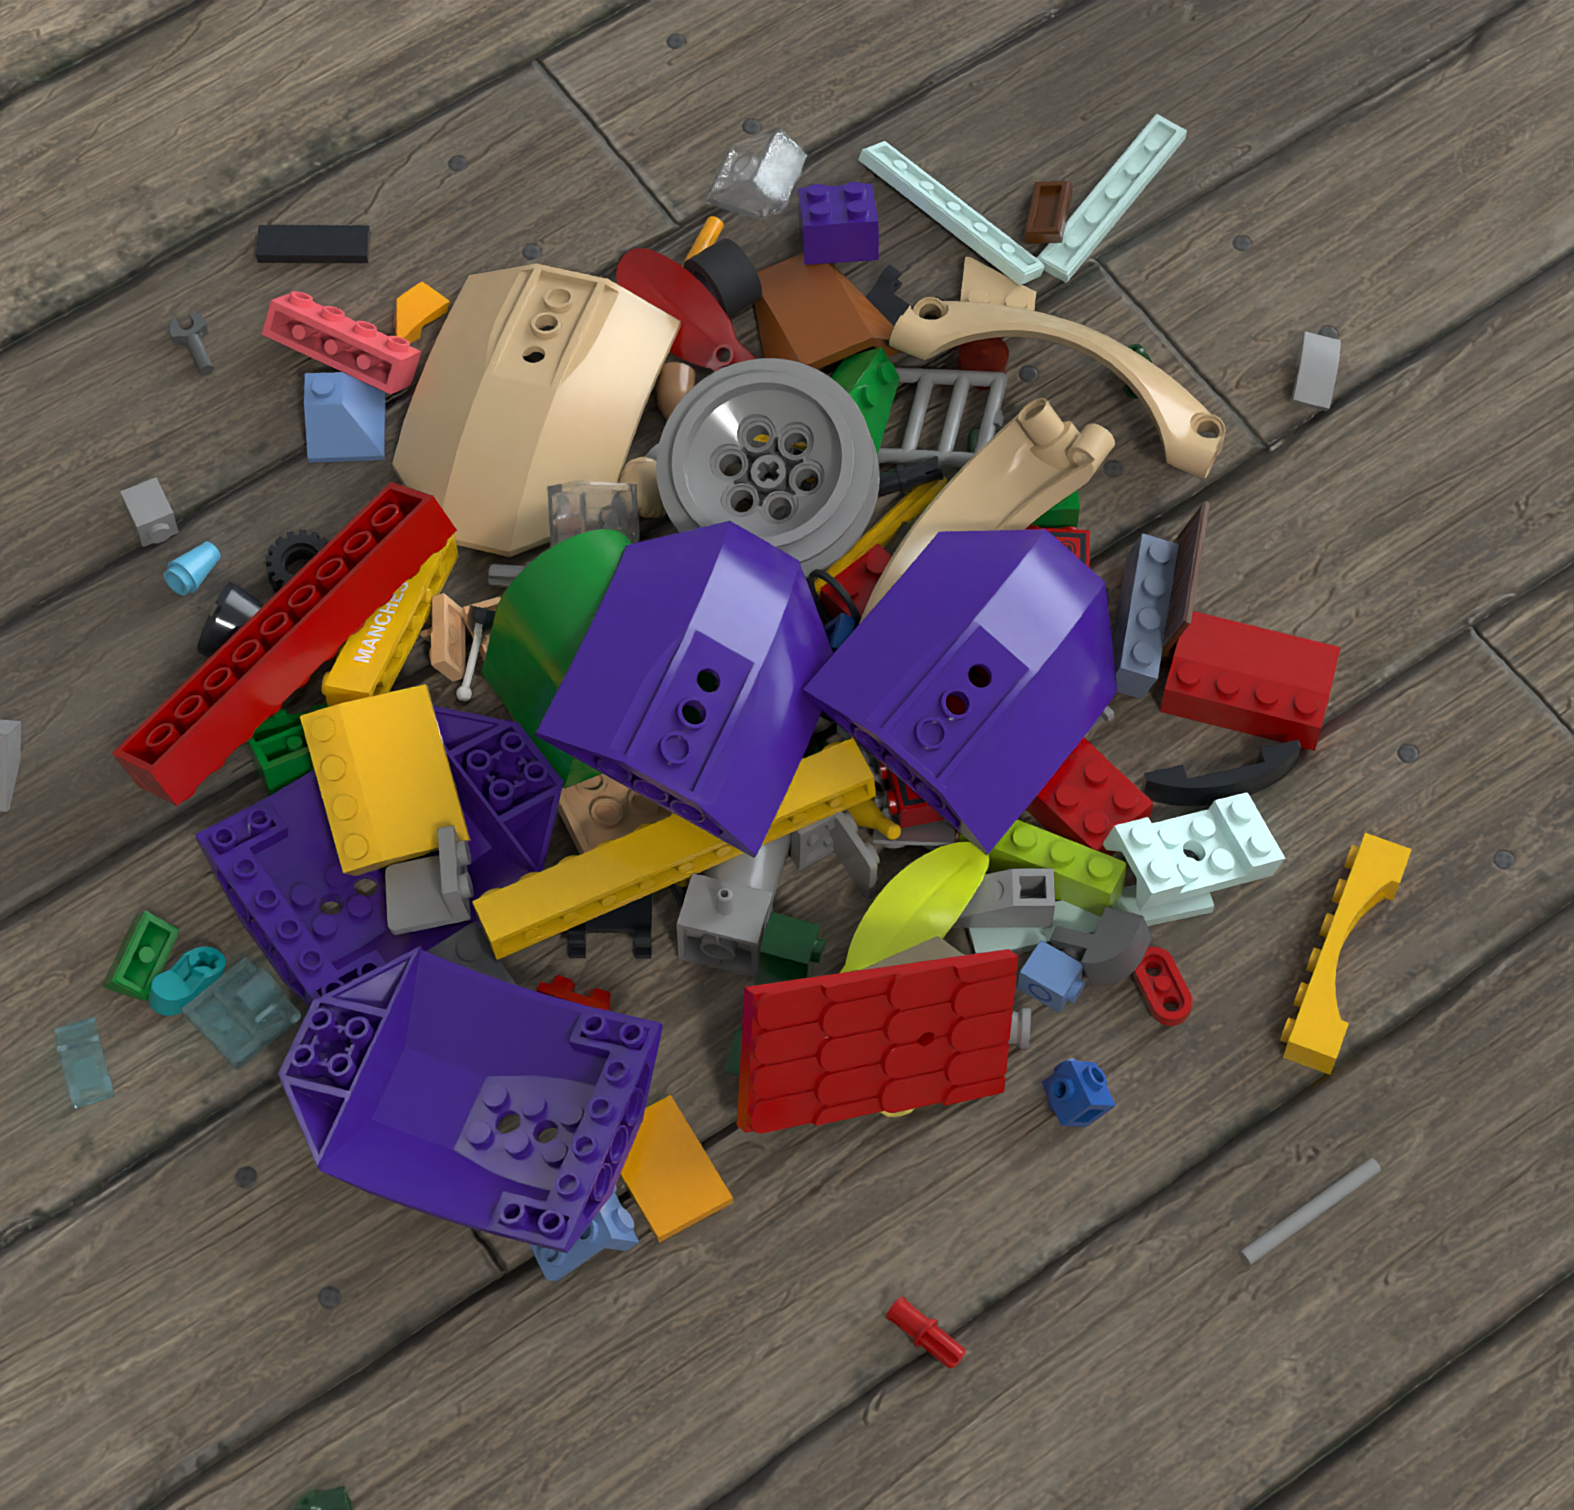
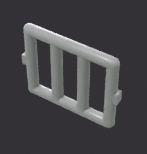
[877,367,1008,468]

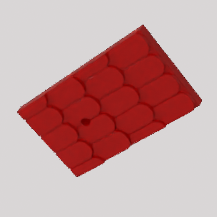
[737,936,1019,1134]

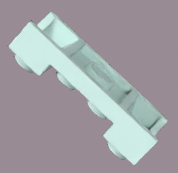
[1103,792,1285,911]

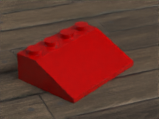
[1160,611,1341,751]

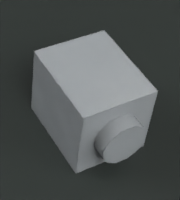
[120,477,179,547]

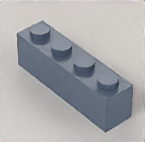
[1112,533,1179,699]

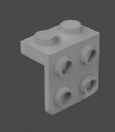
[791,810,880,899]
[385,825,474,935]

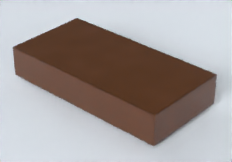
[1024,181,1073,244]

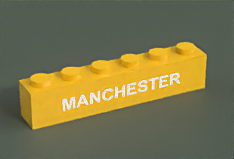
[322,533,459,707]

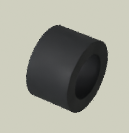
[683,238,762,318]

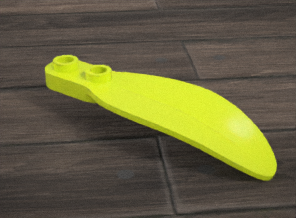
[840,842,989,973]

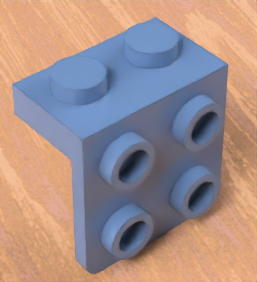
[530,1185,639,1281]

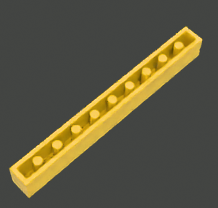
[472,738,876,960]

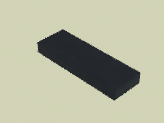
[256,225,371,263]

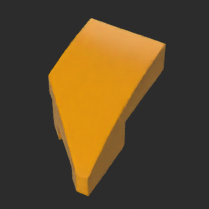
[393,281,450,343]

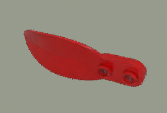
[616,248,757,372]

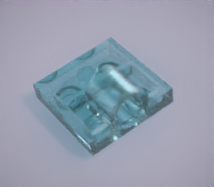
[182,956,301,1071]

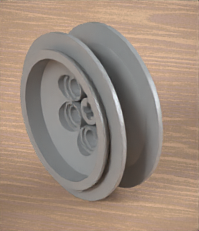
[656,358,880,578]

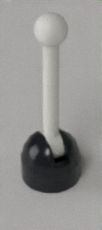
[456,605,496,701]

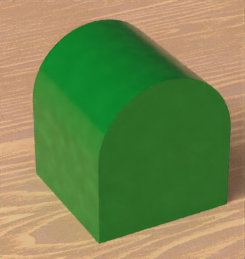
[482,529,716,789]

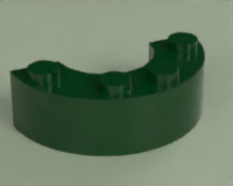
[724,912,826,1076]

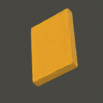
[619,1095,733,1243]

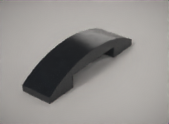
[1141,740,1301,806]

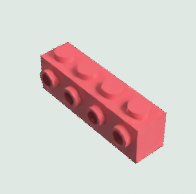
[262,291,422,394]

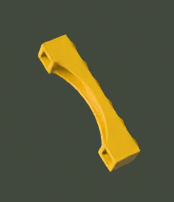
[1280,833,1412,1075]

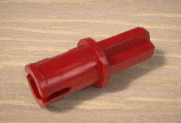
[885,1296,966,1369]

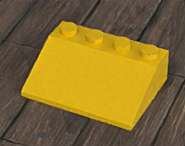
[300,684,471,876]

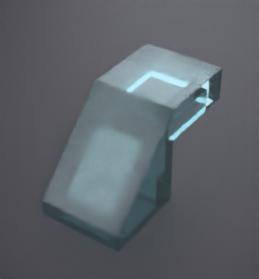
[54,1017,115,1109]

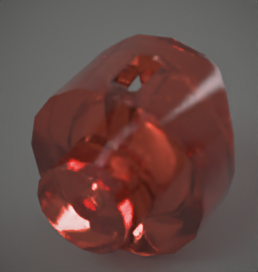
[958,337,1009,390]

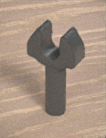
[169,310,214,375]

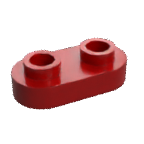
[1132,947,1193,1026]

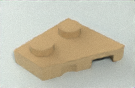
[960,257,1036,311]

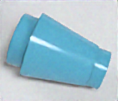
[164,541,221,596]

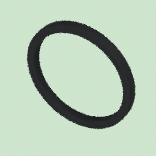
[806,569,861,632]

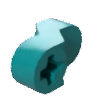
[148,946,226,1016]

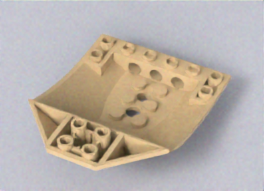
[392,263,681,557]

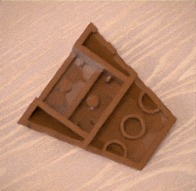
[754,253,902,369]

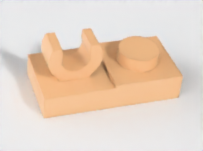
[420,593,466,682]

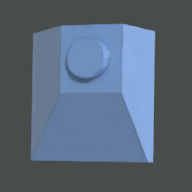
[304,372,386,463]

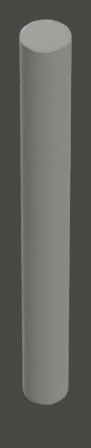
[1239,1158,1381,1266]

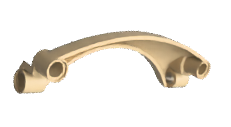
[889,297,1226,480]
[859,398,1115,624]

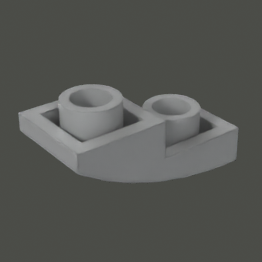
[1290,332,1341,411]

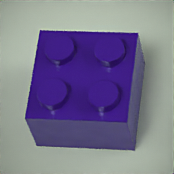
[798,182,879,265]

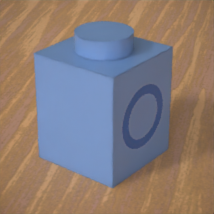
[1017,940,1085,1013]

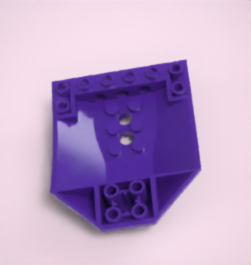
[534,521,833,858]
[801,529,1118,855]
[195,706,564,1007]
[278,946,663,1253]

